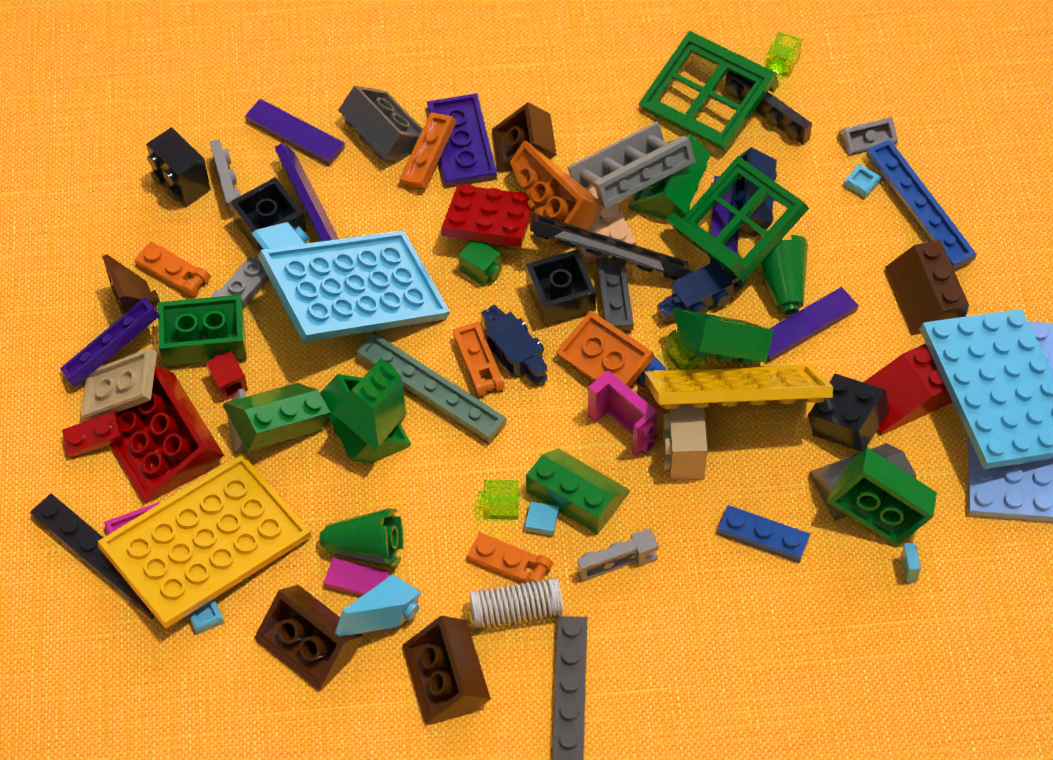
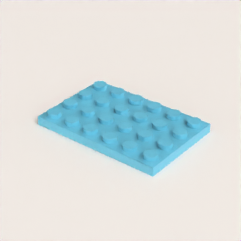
[258,230,450,342]
[919,309,1053,469]

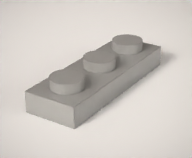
[210,139,241,219]

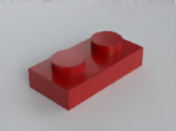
[62,411,124,458]

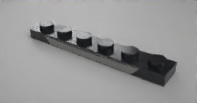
[530,213,690,280]
[30,493,155,620]

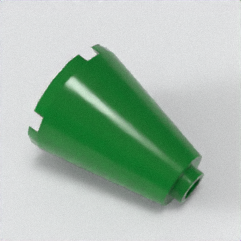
[758,235,808,315]
[320,508,404,567]

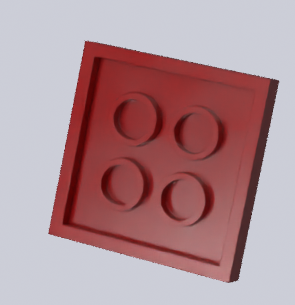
[441,184,534,247]

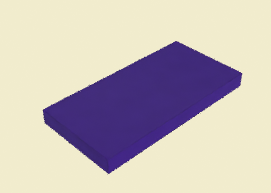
[427,93,497,188]

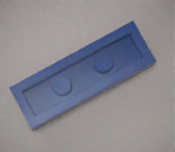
[717,505,810,563]

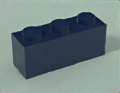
[730,147,777,236]

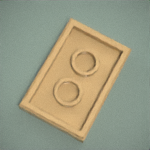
[80,348,157,422]

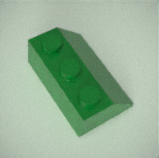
[628,134,711,220]
[158,294,247,367]
[674,309,773,365]
[332,358,406,451]
[320,374,411,463]
[223,383,331,452]
[827,447,937,547]
[526,448,630,534]

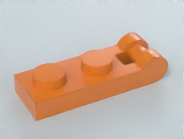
[134,241,211,297]
[452,322,504,397]
[467,532,554,586]

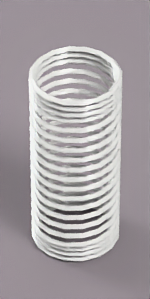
[469,578,563,629]

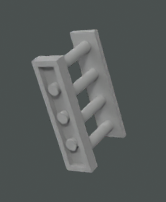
[567,122,695,209]

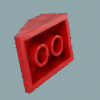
[864,343,953,436]

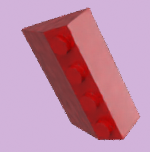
[110,364,224,503]

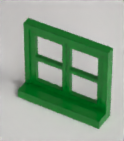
[638,30,779,152]
[666,156,809,282]

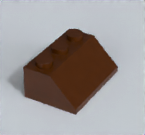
[885,239,969,336]
[254,584,364,691]
[402,615,491,725]

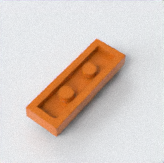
[399,112,457,189]

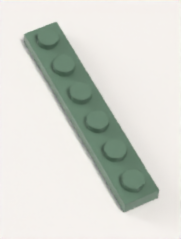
[357,333,507,443]

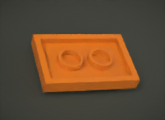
[556,310,655,388]

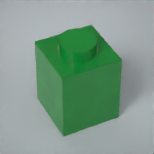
[458,240,502,286]

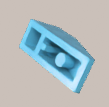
[335,574,421,636]

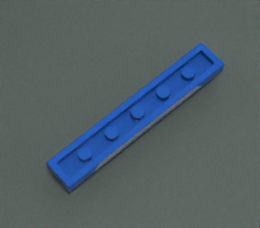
[866,139,977,269]

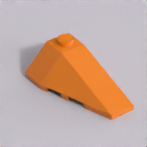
[510,141,603,245]

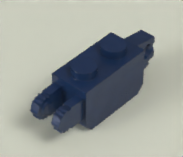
[657,263,745,323]
[481,305,548,386]

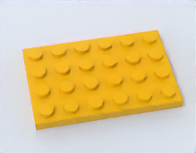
[644,364,833,409]
[98,454,311,629]

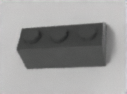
[338,86,423,161]
[809,443,917,521]

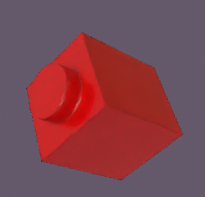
[206,351,248,402]

